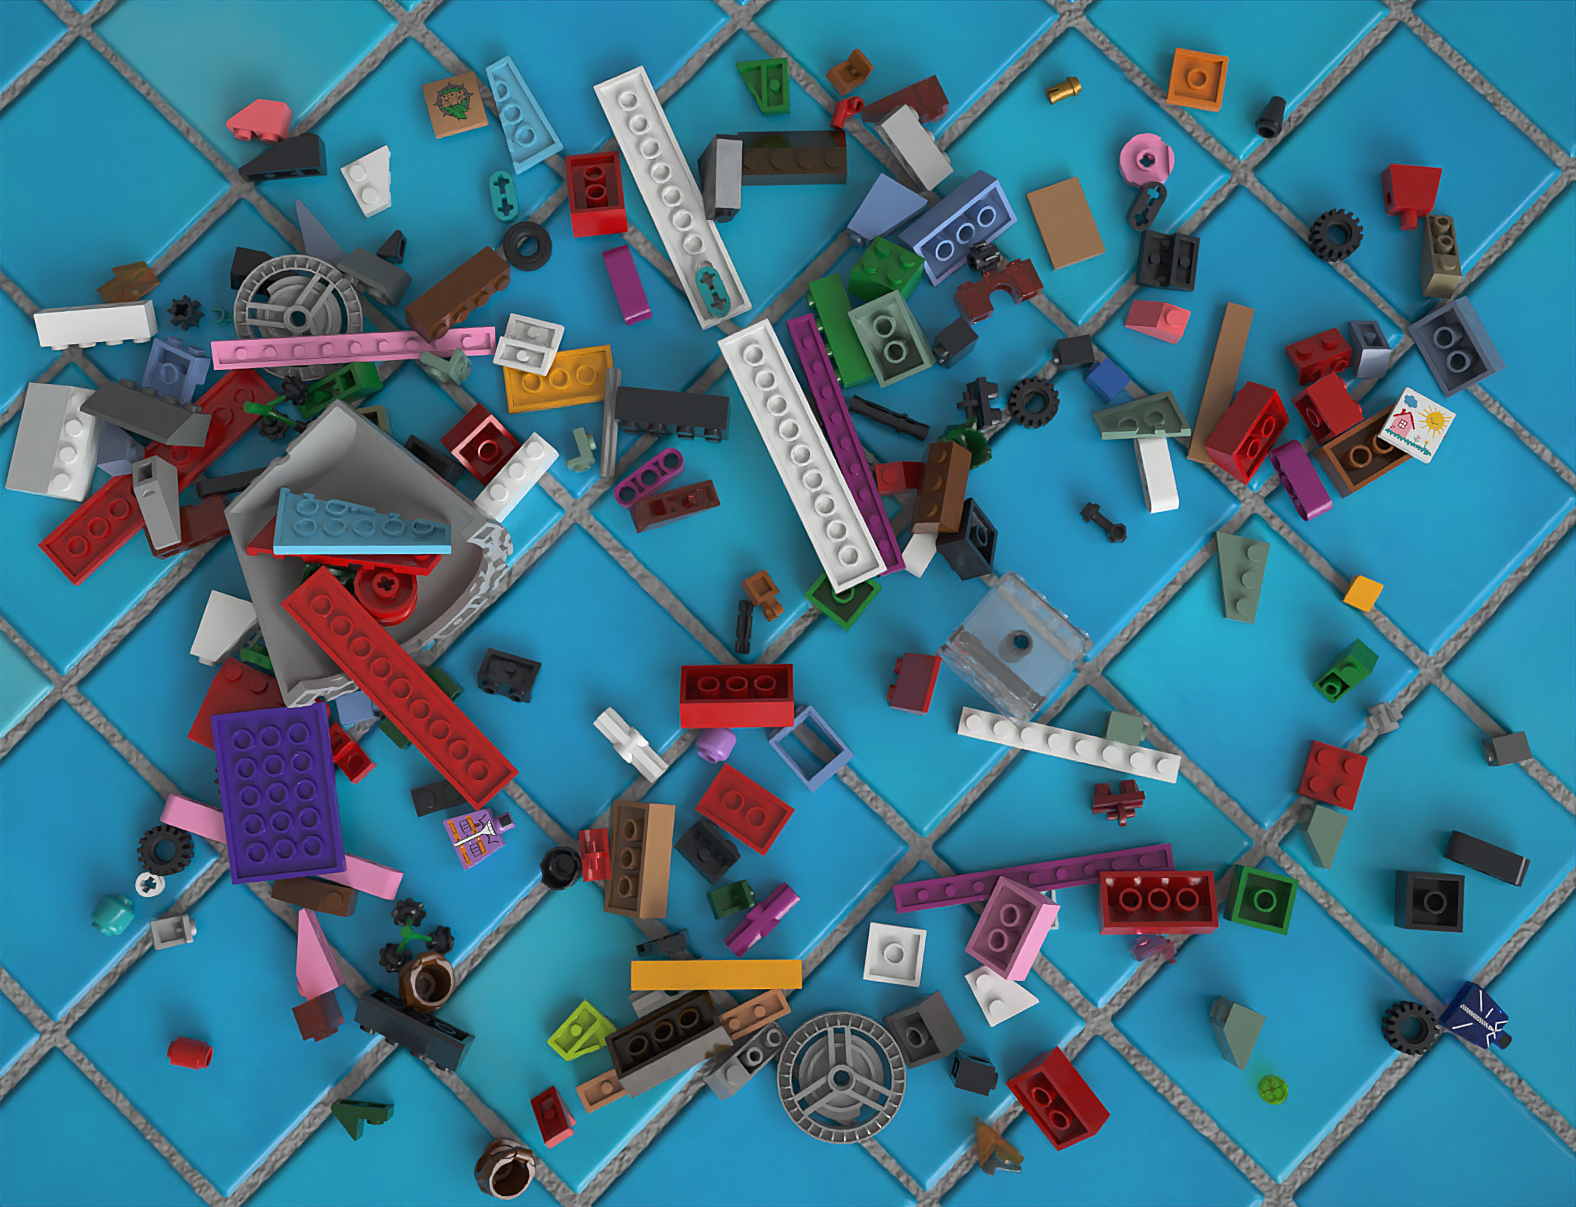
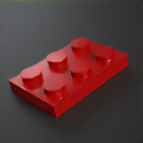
[695,763,795,856]

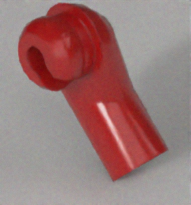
[829,96,864,130]

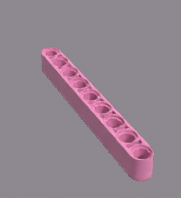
[160,793,403,900]

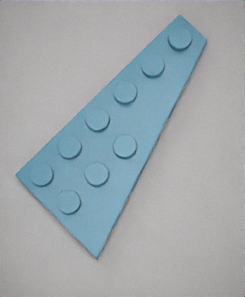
[273,487,452,554]

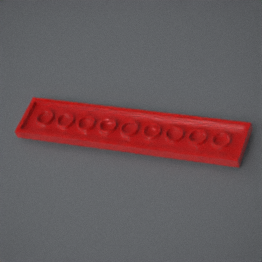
[38,368,279,586]
[280,565,519,811]

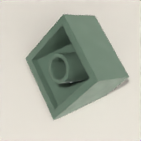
[1209,995,1266,1071]

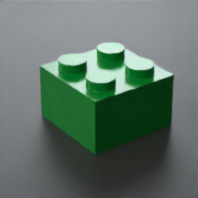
[848,235,925,302]
[804,570,882,633]
[1223,864,1299,936]

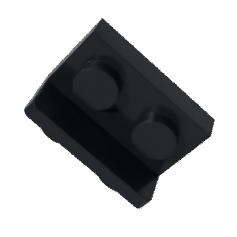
[477,648,542,703]

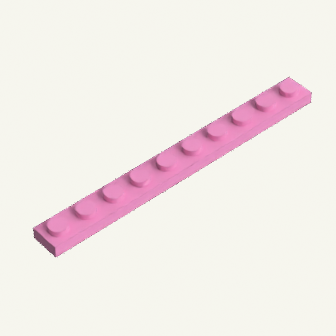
[211,326,496,370]

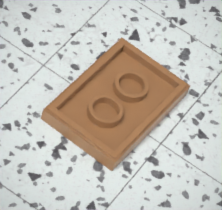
[1026,177,1106,271]

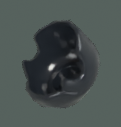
[539,846,582,891]

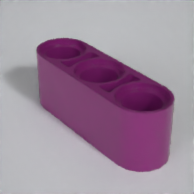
[602,244,653,326]
[1269,439,1332,522]
[614,448,685,509]

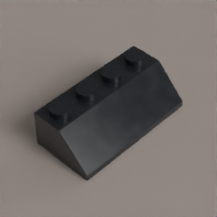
[354,987,475,1073]

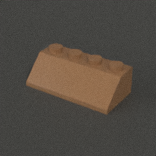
[604,800,675,918]

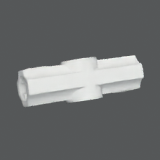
[593,707,669,783]

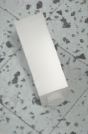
[190,590,260,667]

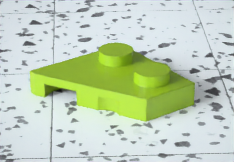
[547,998,619,1061]

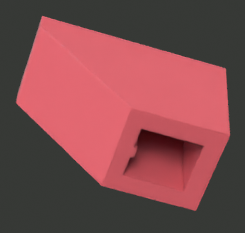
[226,99,293,145]

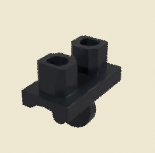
[956,377,1003,431]

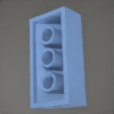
[897,170,1017,287]

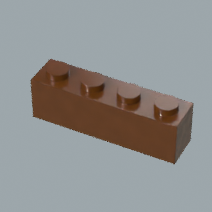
[404,245,511,344]

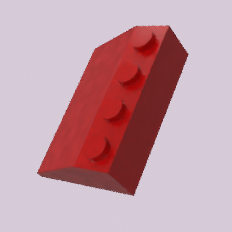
[187,657,331,751]

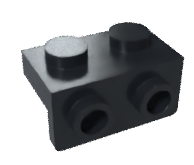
[673,817,741,886]

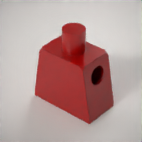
[1381,164,1442,231]

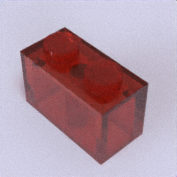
[291,991,345,1042]

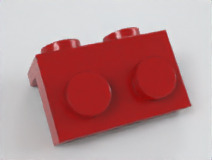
[1285,327,1352,386]

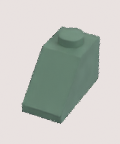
[1299,804,1349,870]

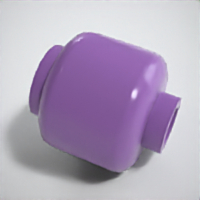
[695,728,737,763]

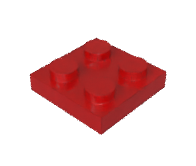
[1296,740,1368,811]

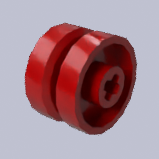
[354,565,418,627]

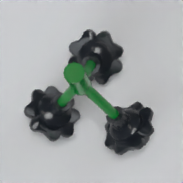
[243,375,318,442]
[379,897,455,973]

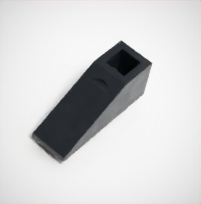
[230,247,300,298]

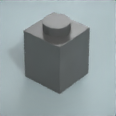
[1481,731,1532,766]

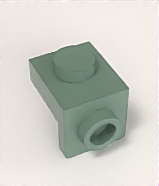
[566,427,597,473]

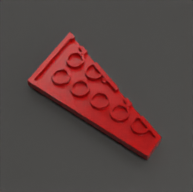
[246,514,442,576]

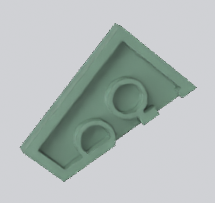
[1092,390,1191,440]
[1214,531,1270,624]

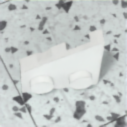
[964,965,1039,1027]

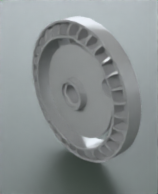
[233,254,364,381]
[777,1010,906,1144]

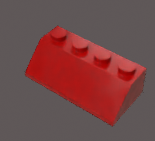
[1097,871,1219,935]

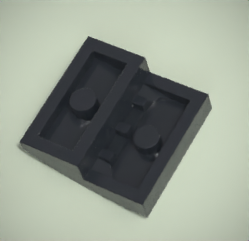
[1135,229,1200,292]

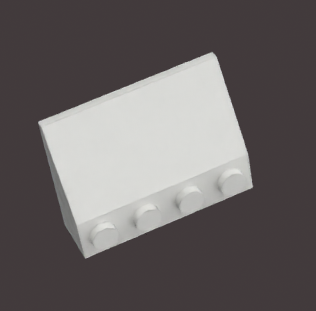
[5,382,101,503]

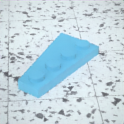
[486,55,564,175]

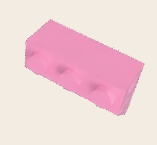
[965,876,1060,981]

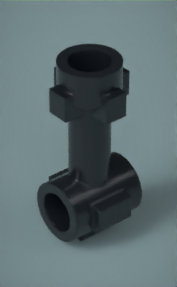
[1079,501,1127,544]

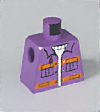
[442,808,516,870]

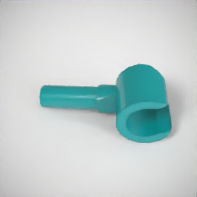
[212,307,253,327]

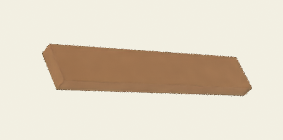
[1186,302,1255,466]

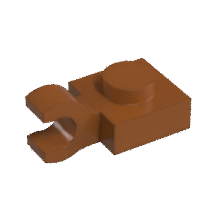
[740,569,784,622]

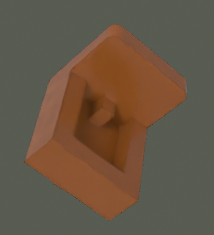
[826,48,874,96]

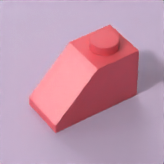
[1124,300,1191,345]

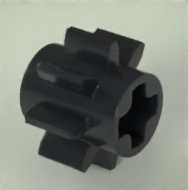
[966,239,1001,276]
[167,295,205,331]

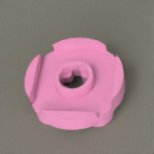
[1118,133,1174,189]

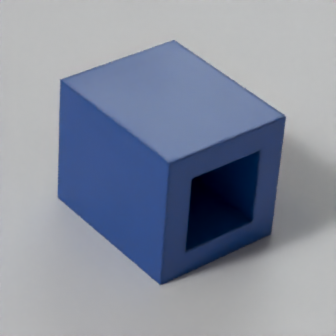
[1084,357,1131,404]

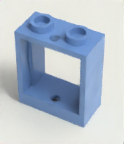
[768,705,855,793]

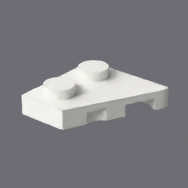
[341,145,391,218]

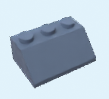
[1407,296,1506,398]

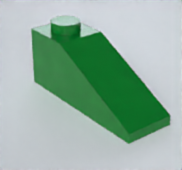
[298,362,383,420]

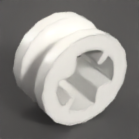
[135,872,165,897]

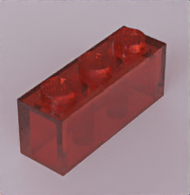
[142,494,231,560]

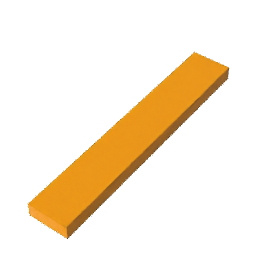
[631,960,802,991]

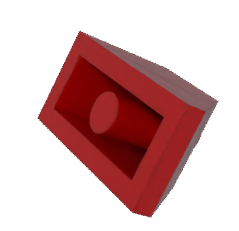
[873,461,921,497]

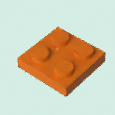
[1165,48,1229,112]

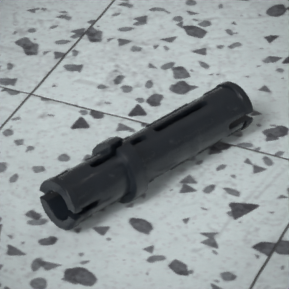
[848,394,930,442]

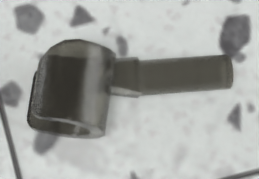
[979,1155,1021,1176]

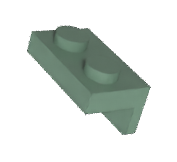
[419,348,472,386]

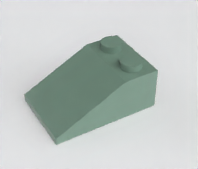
[847,289,936,388]

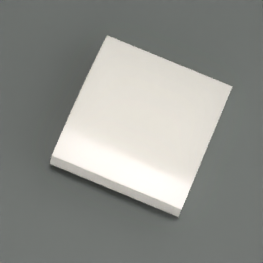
[493,313,565,376]

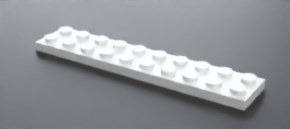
[593,65,752,330]
[717,318,887,594]

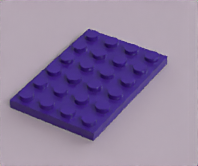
[211,702,347,885]

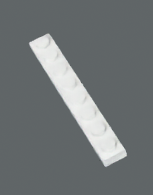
[957,706,1181,783]

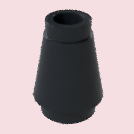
[1255,96,1286,139]

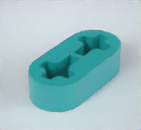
[489,170,520,224]
[695,266,731,319]

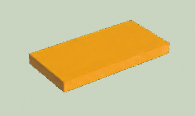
[503,344,614,415]

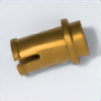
[1045,76,1082,105]

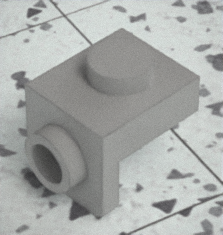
[149,914,196,950]

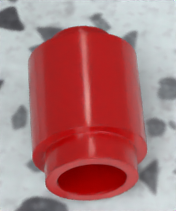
[167,1036,213,1070]

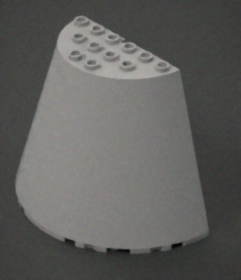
[224,399,513,708]

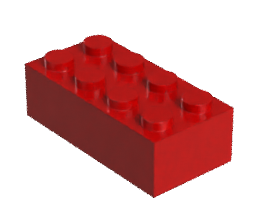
[679,664,794,728]

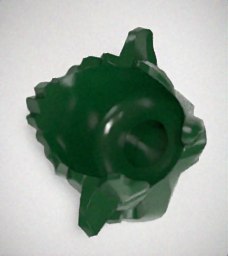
[936,415,992,470]

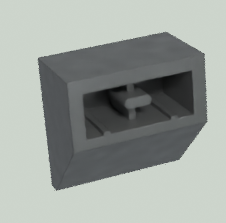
[336,247,413,307]

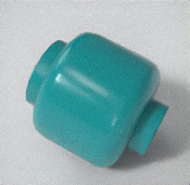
[91,893,135,937]

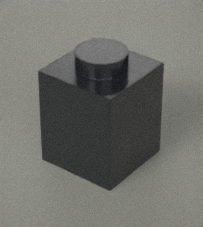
[1051,334,1095,373]

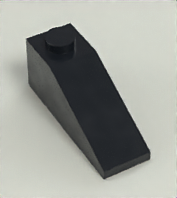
[238,132,327,183]

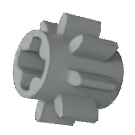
[1364,701,1403,735]

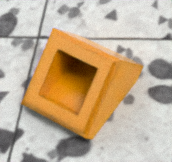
[1342,575,1384,613]

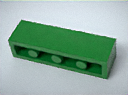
[805,273,875,391]

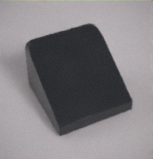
[376,230,407,264]

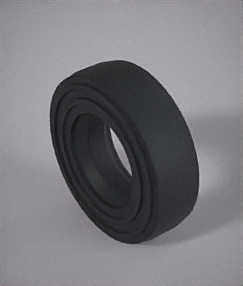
[503,221,552,271]

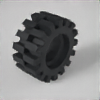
[1308,208,1364,262]
[1008,376,1060,429]
[137,825,195,876]
[1381,1001,1440,1056]

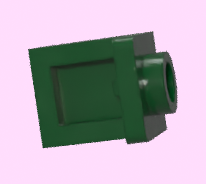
[706,879,755,920]

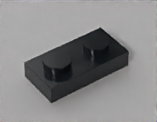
[410,779,468,817]

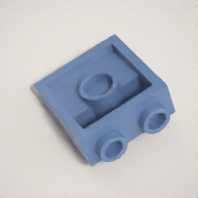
[140,336,211,404]

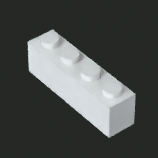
[34,300,158,350]
[474,432,559,523]

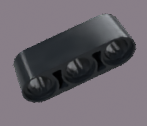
[1443,830,1531,887]

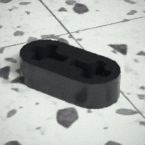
[1126,181,1167,231]

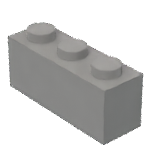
[873,104,954,192]

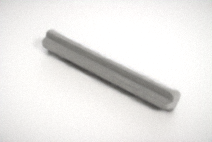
[600,368,622,477]

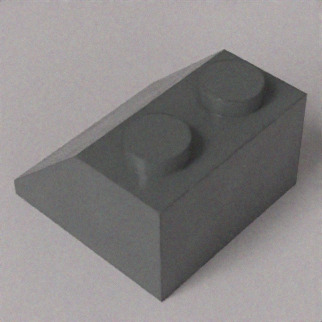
[882,990,966,1069]

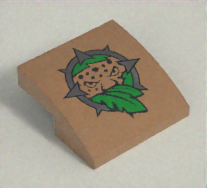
[422,71,489,139]

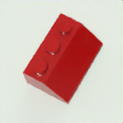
[1204,381,1290,485]
[1005,1046,1111,1151]

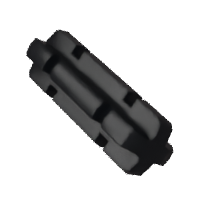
[735,600,754,654]

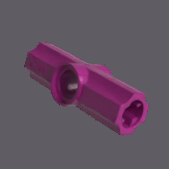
[723,881,801,958]

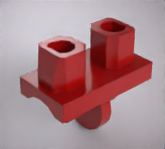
[579,828,612,882]

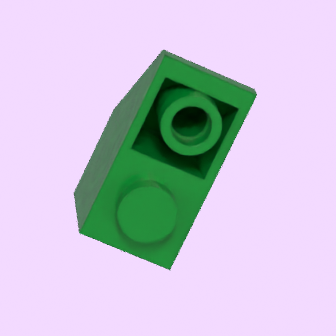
[1312,638,1379,704]

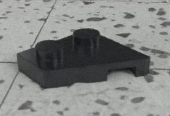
[636,928,690,957]

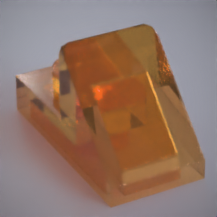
[97,261,160,304]
[973,1116,1025,1167]

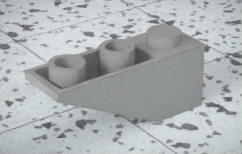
[132,455,181,550]
[703,1020,789,1101]

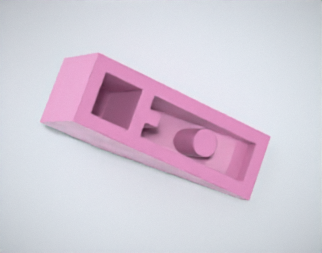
[296,908,346,1001]

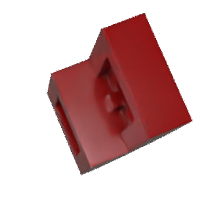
[329,722,377,784]

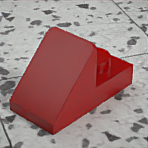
[530,1086,576,1149]

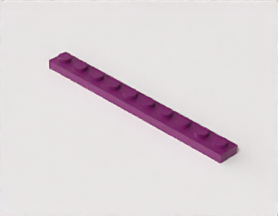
[785,313,906,578]
[893,843,1175,914]

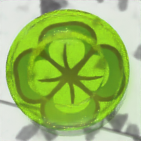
[1257,1074,1288,1105]

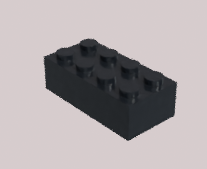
[614,386,731,443]

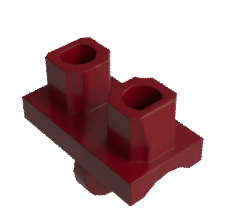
[1091,779,1146,827]

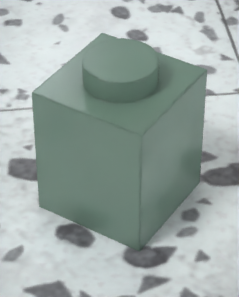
[1101,710,1147,746]

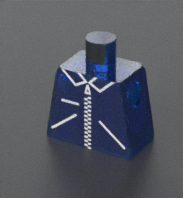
[1438,981,1512,1050]

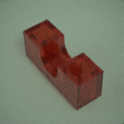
[953,258,1044,326]

